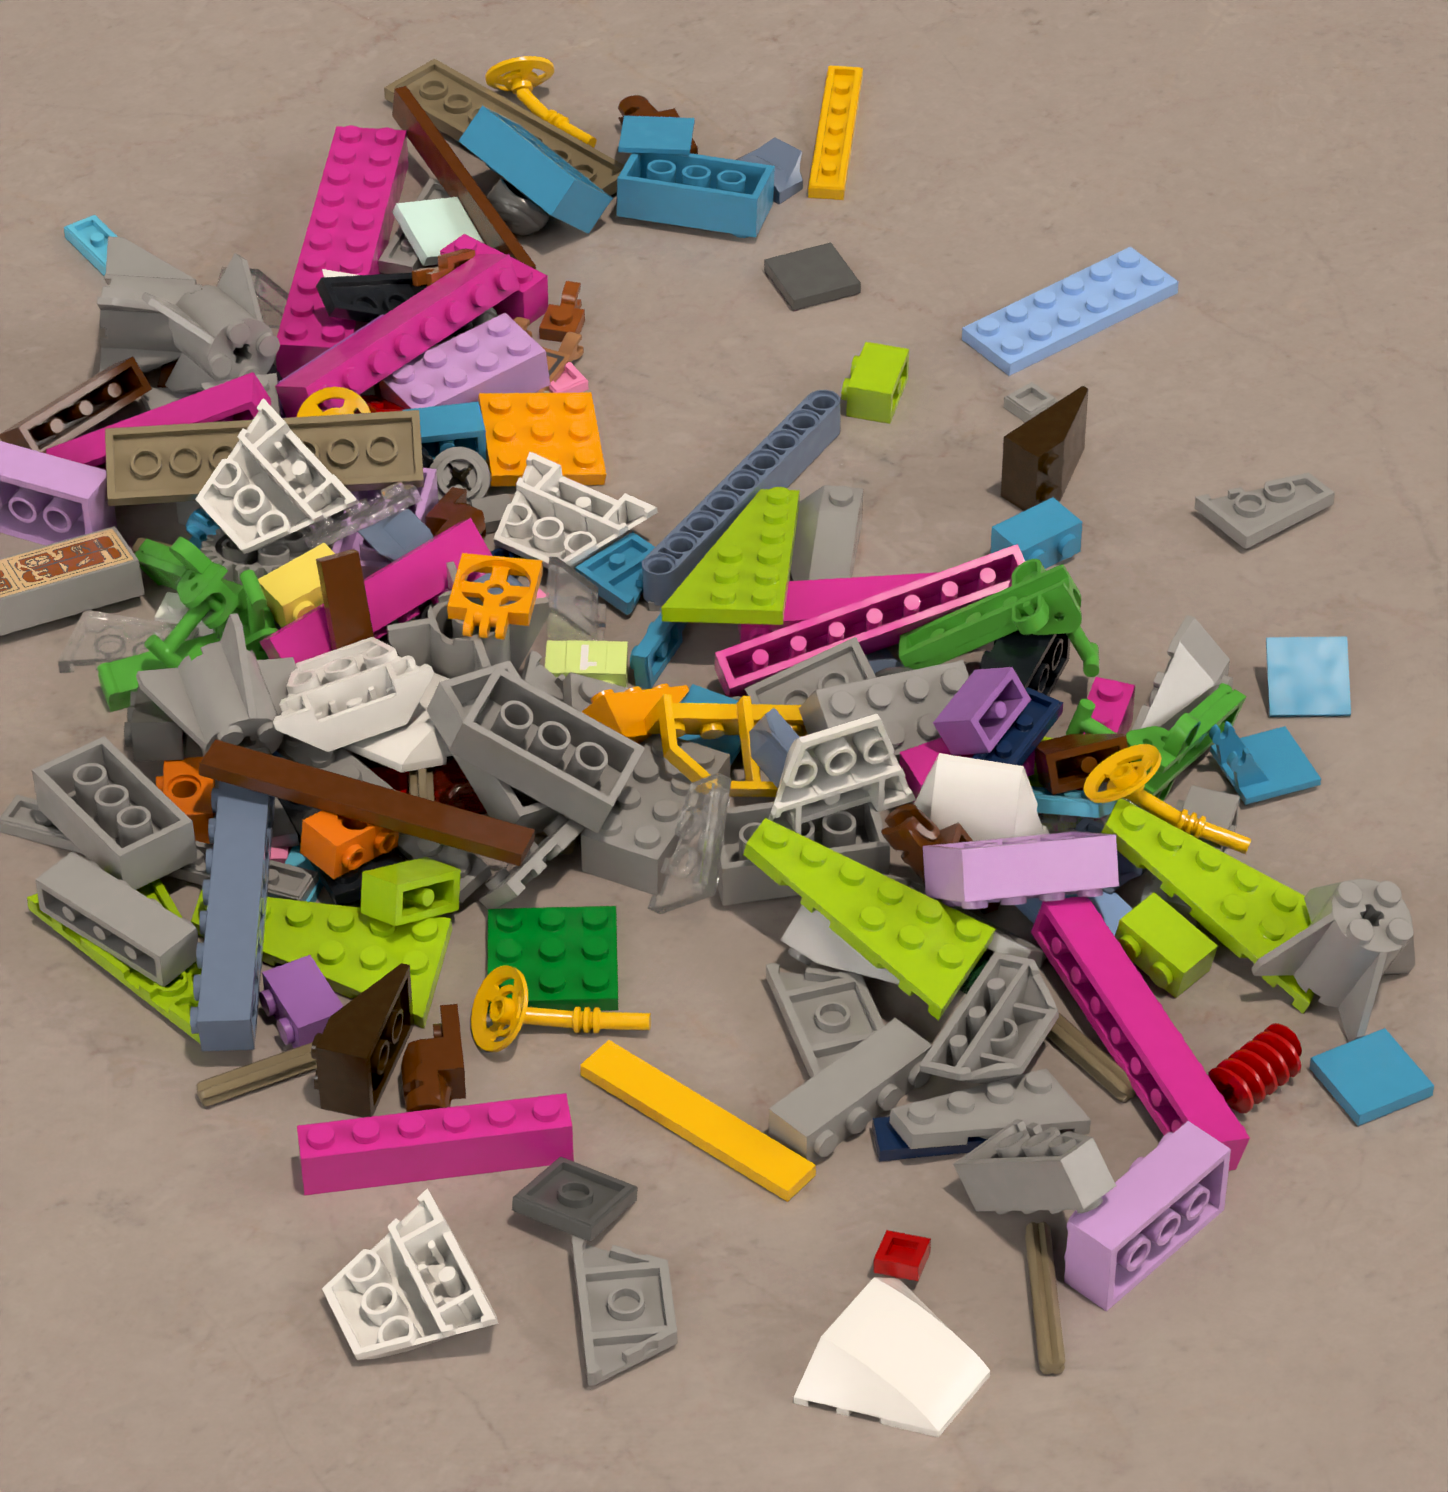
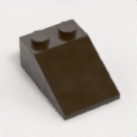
[1001,386,1088,511]
[311,963,414,1118]

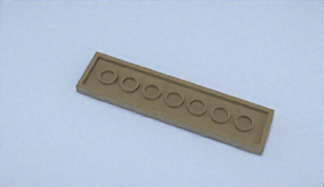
[384,58,625,196]
[105,410,424,506]

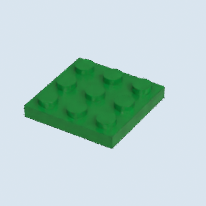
[487,906,619,1014]

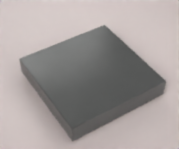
[764,242,861,311]
[512,1157,638,1242]

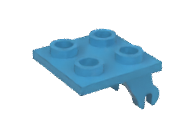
[1209,721,1321,805]

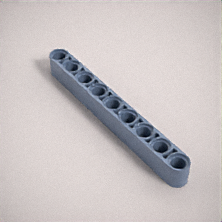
[642,390,841,606]

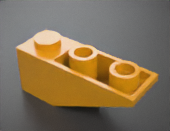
[582,683,689,744]

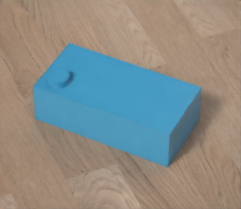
[459,105,613,234]
[617,153,775,238]

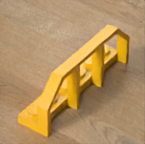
[644,694,808,797]

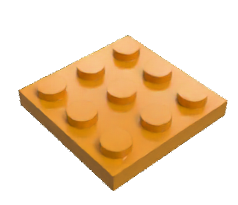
[478,392,606,486]

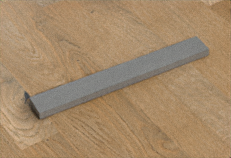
[0,795,319,901]

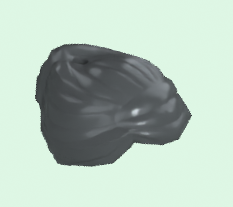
[487,179,549,236]

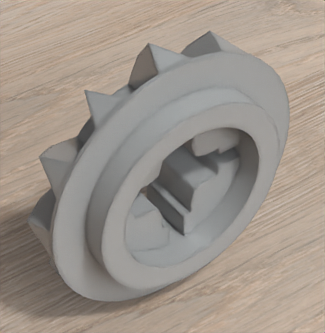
[430,447,490,505]

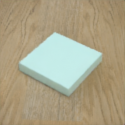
[392,197,485,266]

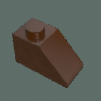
[1035,734,1131,795]

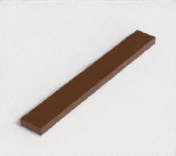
[392,86,536,269]
[199,739,535,866]

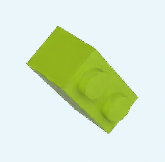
[841,342,909,424]
[361,857,461,926]
[1115,892,1218,998]

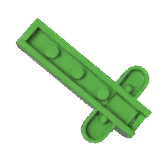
[134,536,247,668]
[899,559,1100,677]
[97,570,278,712]
[1066,683,1247,801]

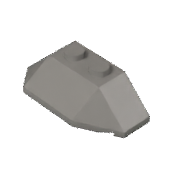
[919,952,1059,1084]

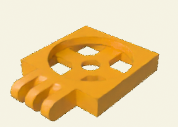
[447,553,543,640]

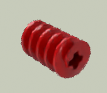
[1208,1023,1302,1113]

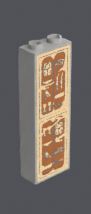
[0,526,145,636]

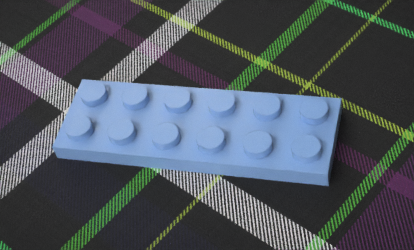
[962,247,1179,376]

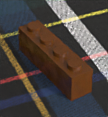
[0,356,152,453]

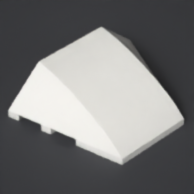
[195,398,359,554]
[493,452,658,573]
[273,637,434,752]
[343,673,453,773]
[768,714,916,835]
[902,753,1049,852]
[322,1188,499,1360]
[793,1277,990,1437]

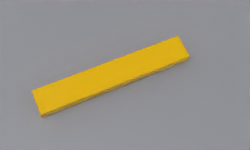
[808,65,863,200]
[580,1040,816,1202]

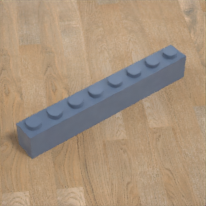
[190,781,275,1051]

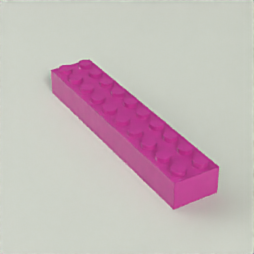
[276,125,409,378]

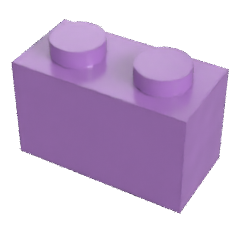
[933,667,1031,755]
[259,955,343,1048]

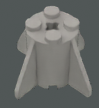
[97,236,202,374]
[141,253,280,393]
[387,561,550,679]
[136,613,297,756]
[1251,879,1416,1042]

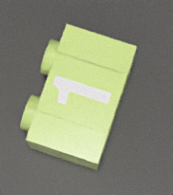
[545,640,628,688]

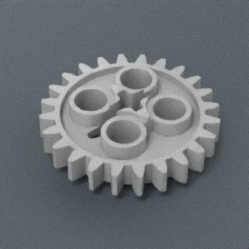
[200,526,329,585]

